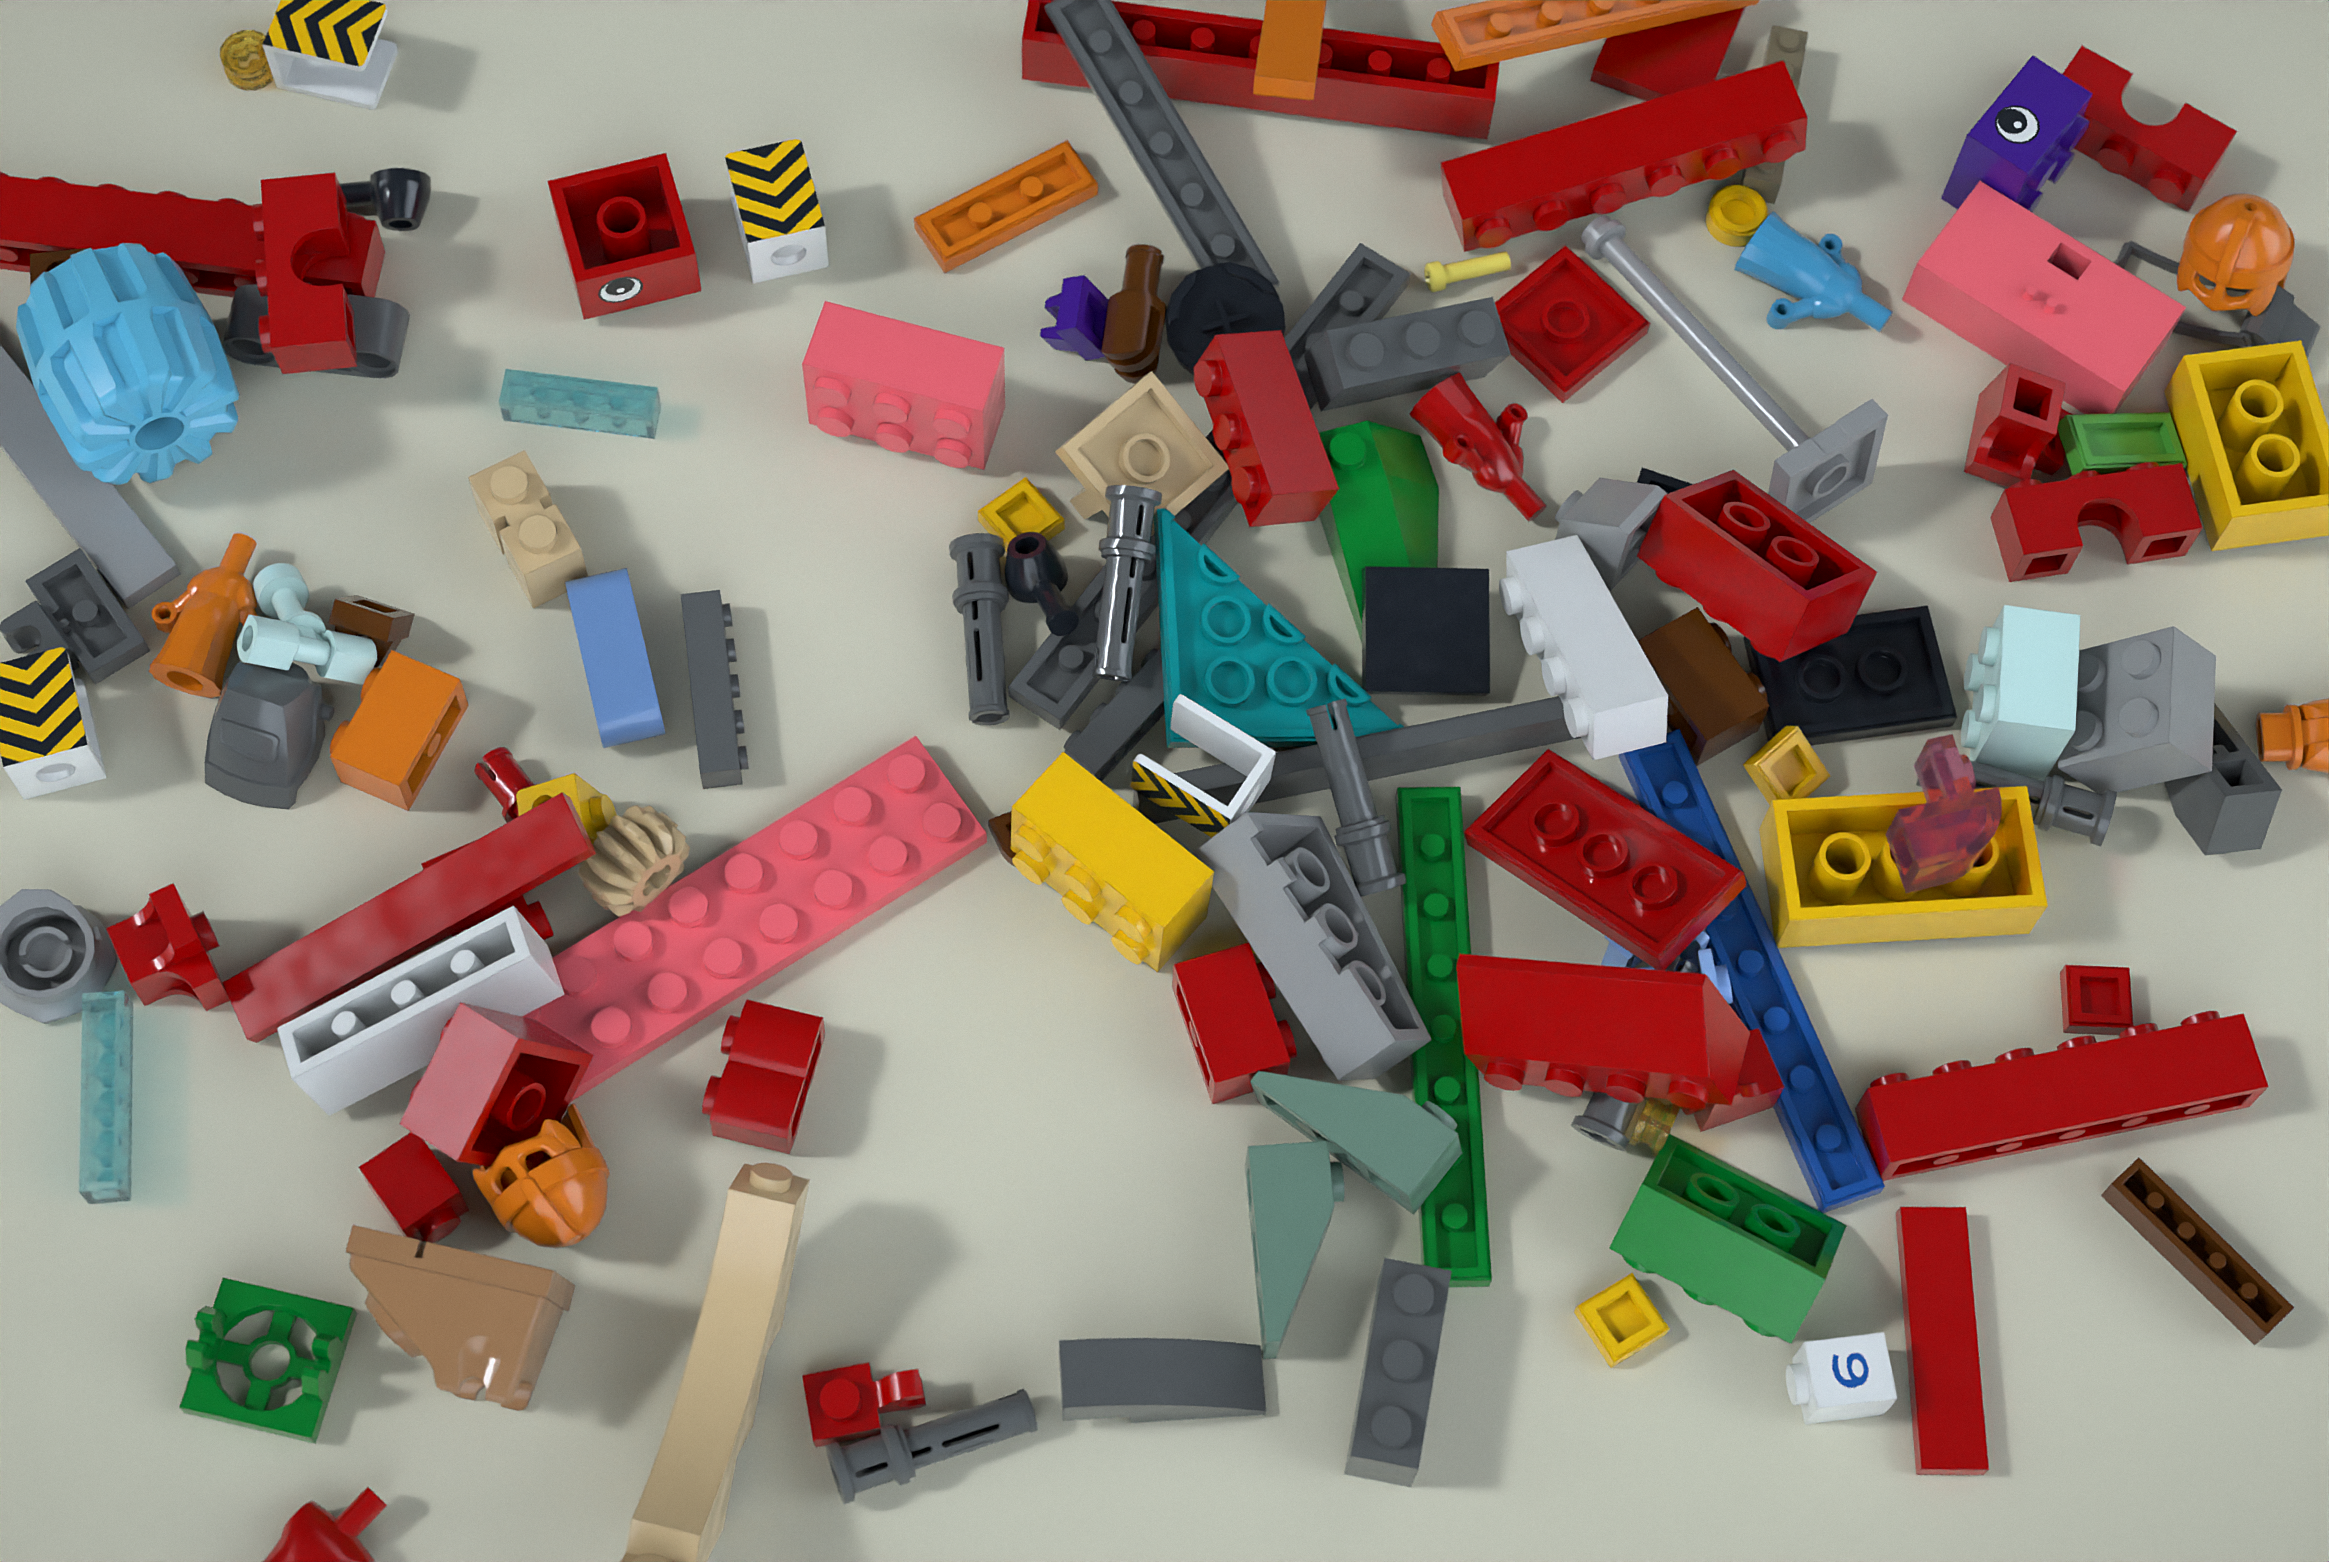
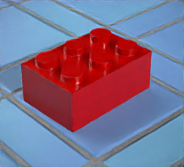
[1636,470,1877,662]

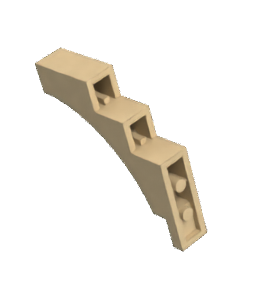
[620,1163,810,1562]

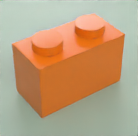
[330,650,469,811]

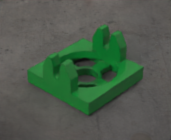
[179,1277,357,1444]

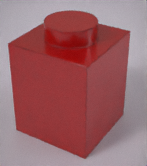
[358,1132,469,1243]

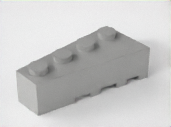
[1192,812,1432,1081]

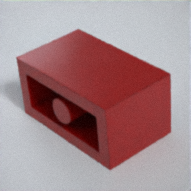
[1172,942,1297,1104]

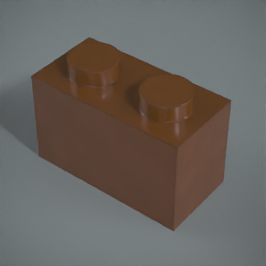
[1637,607,1769,766]

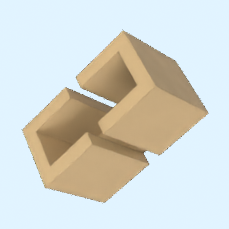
[468,450,588,609]

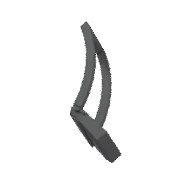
[2113,241,2321,358]

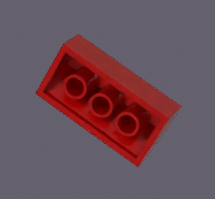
[1456,954,1750,1110]

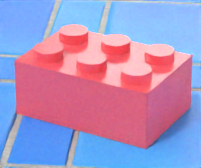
[802,301,1005,470]

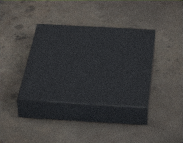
[1362,566,1490,696]

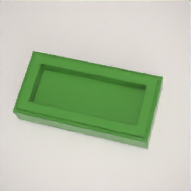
[2057,412,2188,476]

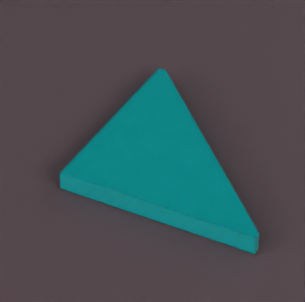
[1153,509,1404,748]

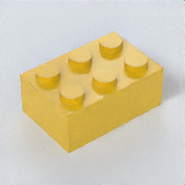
[2164,340,2329,551]
[1011,752,1214,973]

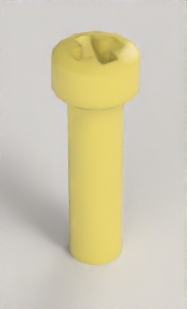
[1424,251,1511,292]

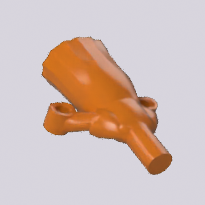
[148,533,258,698]

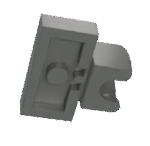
[0,548,150,685]

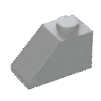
[1555,478,1667,591]

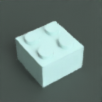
[1961,605,2081,781]

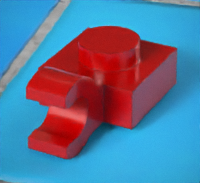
[802,1362,926,1447]

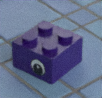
[1941,55,2093,212]

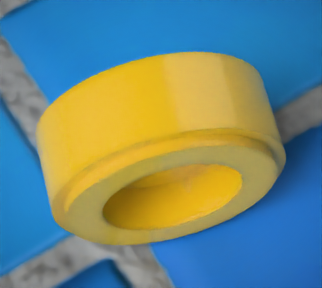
[1706,185,1768,247]

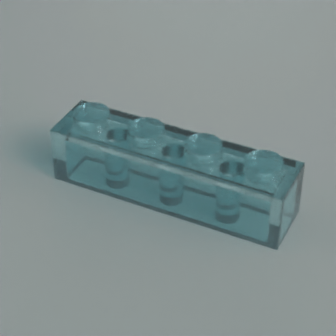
[499,369,661,439]

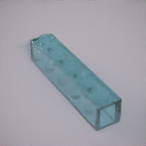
[79,990,133,1204]

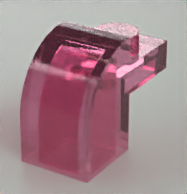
[1885,734,2002,893]

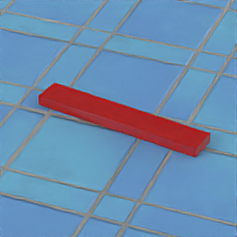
[222,793,596,1043]

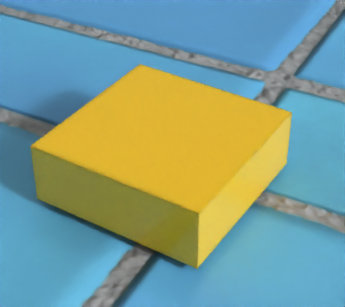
[978,477,1065,553]
[1742,726,1831,805]
[1574,1273,1670,1368]

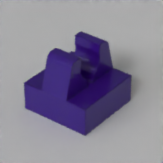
[1040,275,1109,361]

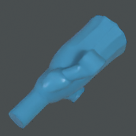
[1734,211,1893,332]

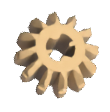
[578,805,690,917]

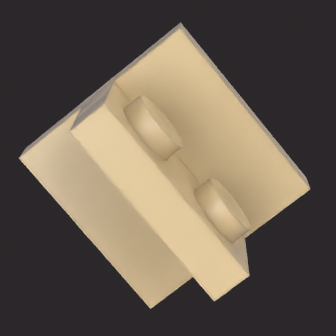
[1055,371,1229,536]

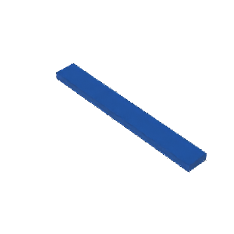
[1618,729,1885,1213]

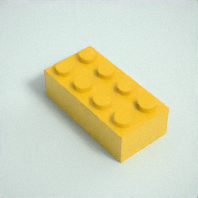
[1759,786,2048,948]

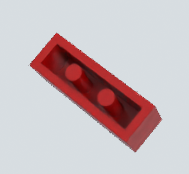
[1193,330,1339,527]

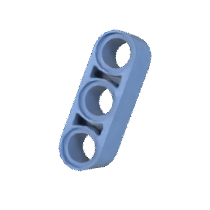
[565,568,666,749]

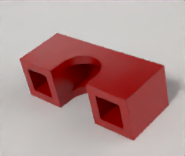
[2062,45,2237,212]
[252,172,357,374]
[1990,462,2203,582]

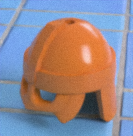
[2176,193,2295,316]
[472,1103,610,1249]

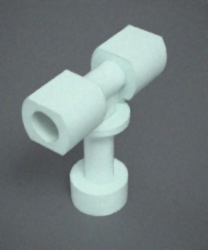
[237,563,377,685]

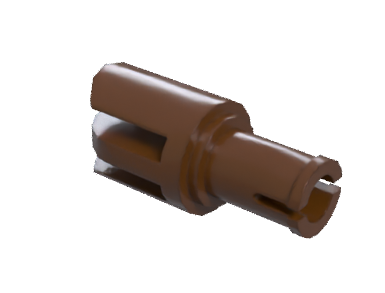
[1101,244,1167,384]

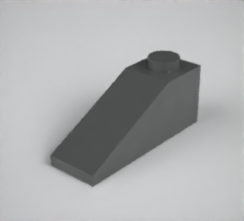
[2164,702,2282,855]

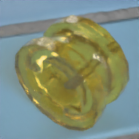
[220,30,274,91]
[1628,1097,1681,1156]

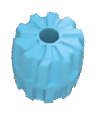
[16,243,240,485]

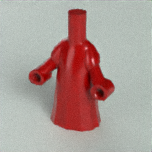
[1409,373,1547,522]

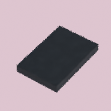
[1743,605,1957,746]

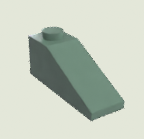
[1250,1071,1462,1215]
[1245,1141,1345,1359]

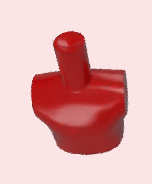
[262,1486,387,1562]

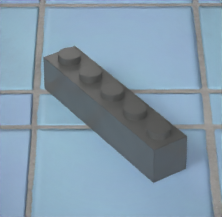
[681,590,749,789]
[1064,648,1165,782]

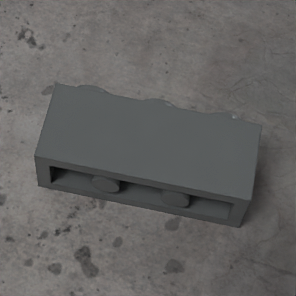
[1303,297,1511,412]
[1344,1258,1452,1487]

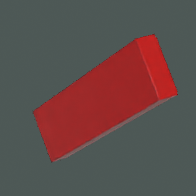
[1895,1207,1989,1475]

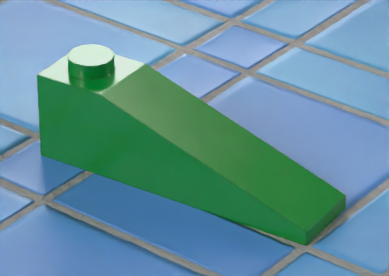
[1318,420,1439,643]

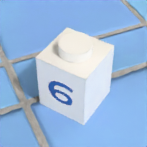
[1786,1332,1898,1424]

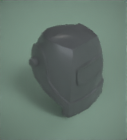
[204,662,335,809]

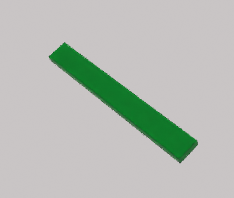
[1395,787,1492,1288]

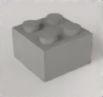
[2058,626,2216,794]

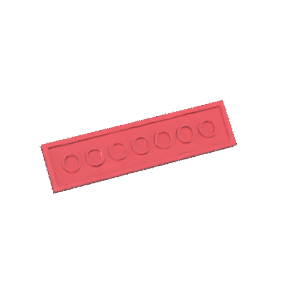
[522,736,987,1102]

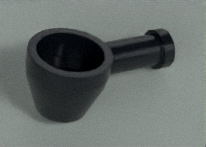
[340,168,431,231]
[1004,532,1079,636]

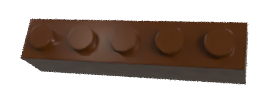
[2101,1157,2295,1346]

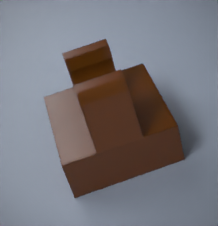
[328,595,415,667]

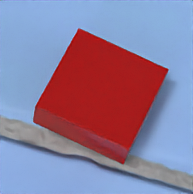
[2060,965,2134,1035]

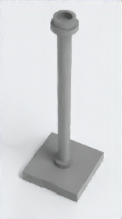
[1581,215,1888,523]

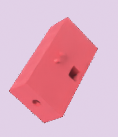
[1902,181,2186,414]

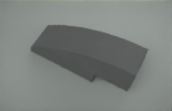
[1059,1338,1266,1423]

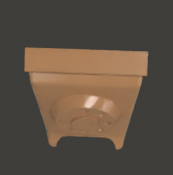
[345,1225,575,1411]

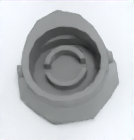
[0,889,117,1024]

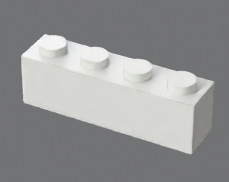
[1499,535,1668,760]
[277,906,564,1116]

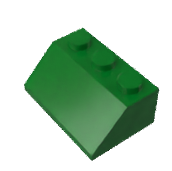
[1609,1133,1847,1344]

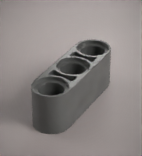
[222,285,410,378]

